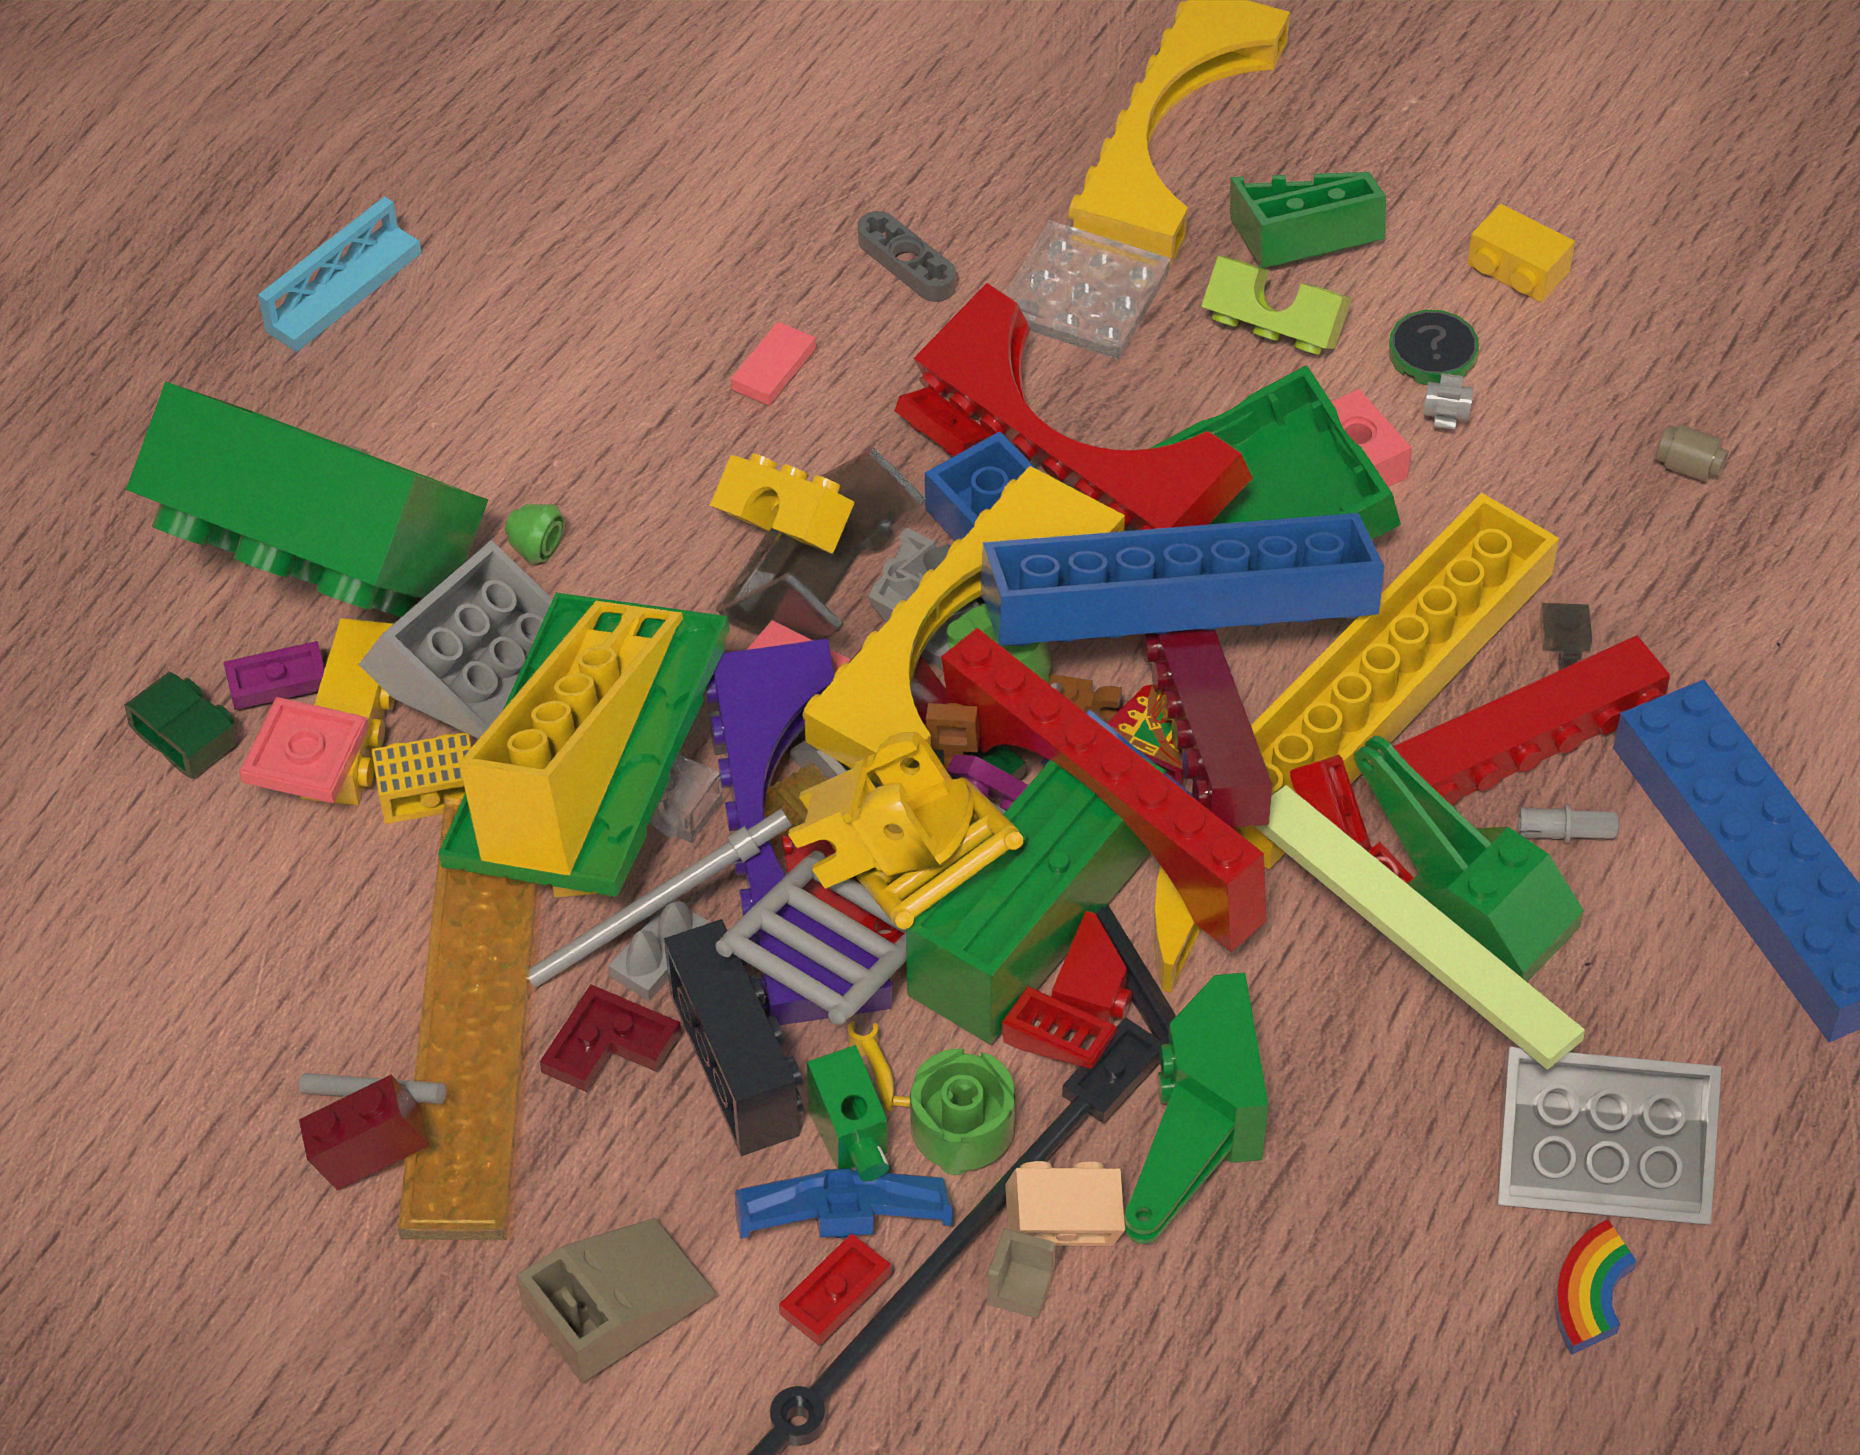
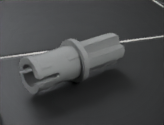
[1518,804,1619,844]

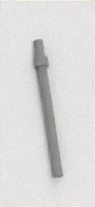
[525,808,792,988]

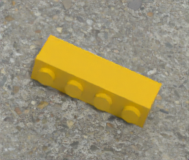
[301,618,395,805]

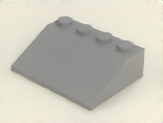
[358,540,553,739]
[1497,1047,1721,1225]

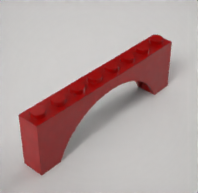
[913,283,1253,530]
[941,628,1267,952]

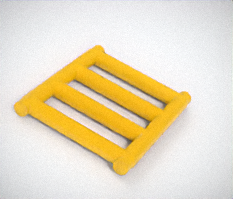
[855,778,1023,929]

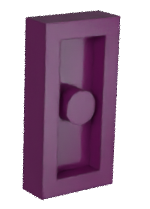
[223,641,325,710]
[947,755,1028,810]

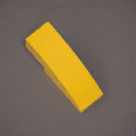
[1153,865,1202,993]

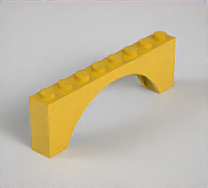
[1068,0,1290,267]
[803,466,1125,786]

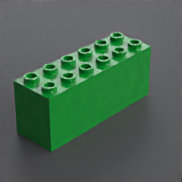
[906,758,1166,1045]

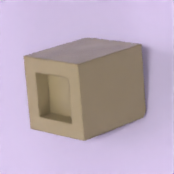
[987,1228,1055,1319]

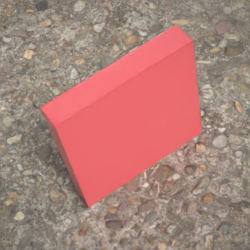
[239,697,370,804]

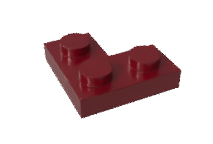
[540,984,681,1092]

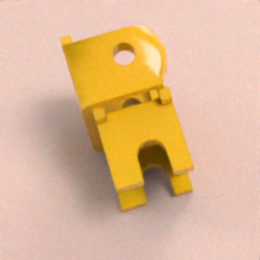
[788,732,974,889]

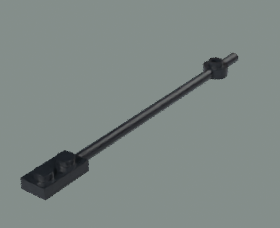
[747,1017,1166,1455]

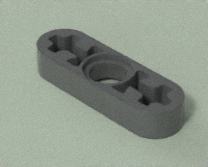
[858,211,956,302]

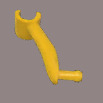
[848,1021,910,1111]

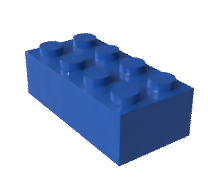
[924,432,1036,541]

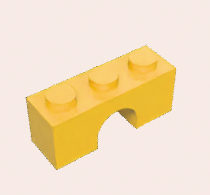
[709,453,855,554]

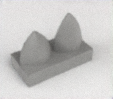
[608,900,710,1001]

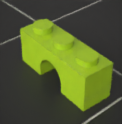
[1201,255,1352,355]

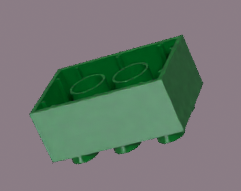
[126,381,489,617]

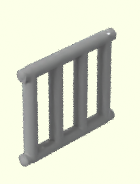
[716,851,907,1025]

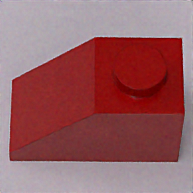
[1051,911,1132,1024]

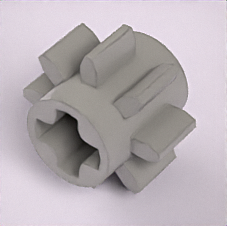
[1423,373,1474,430]

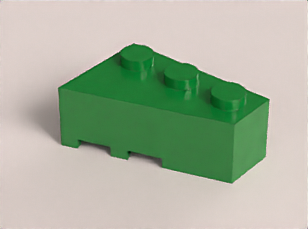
[1230,172,1386,268]

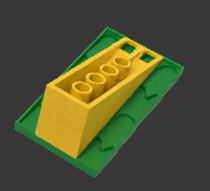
[438,592,730,897]

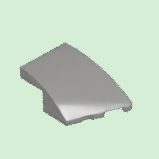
[868,528,985,670]

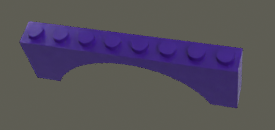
[705,639,892,1025]

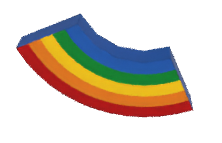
[1555,1219,1637,1355]

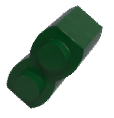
[124,672,237,779]

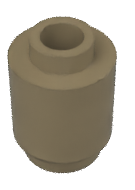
[1656,425,1729,482]

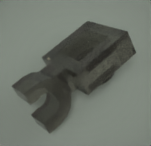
[1539,603,1592,671]

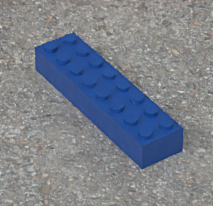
[981,513,1384,646]
[1613,679,1860,1043]

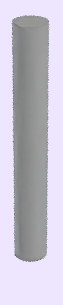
[299,1073,446,1104]

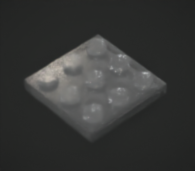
[1005,220,1171,360]

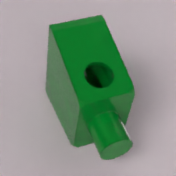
[807,1045,889,1182]

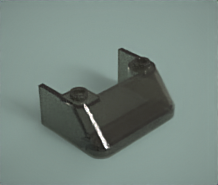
[716,448,926,641]

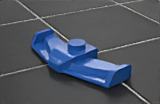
[735,1168,953,1239]

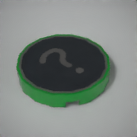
[1389,310,1479,385]

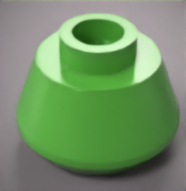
[505,504,565,565]

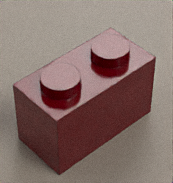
[299,1074,430,1191]

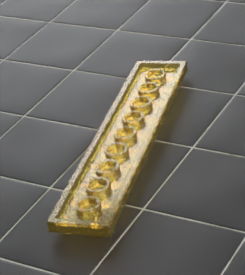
[398,798,538,1240]

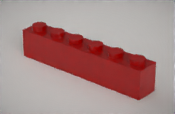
[1393,635,1670,806]

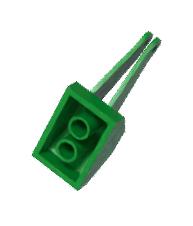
[1354,736,1584,982]
[1124,972,1269,1244]

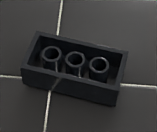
[664,919,804,1156]

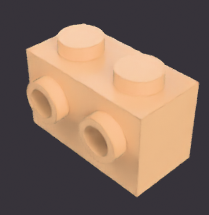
[1005,1161,1125,1246]

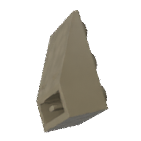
[516,1218,716,1383]

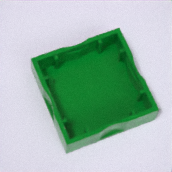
[1149,365,1401,540]

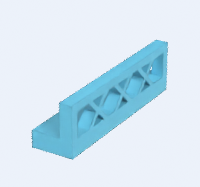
[258,196,422,352]

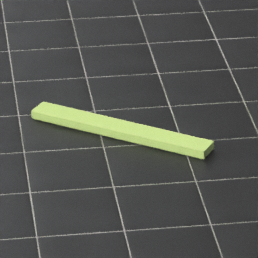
[1254,785,1585,1070]

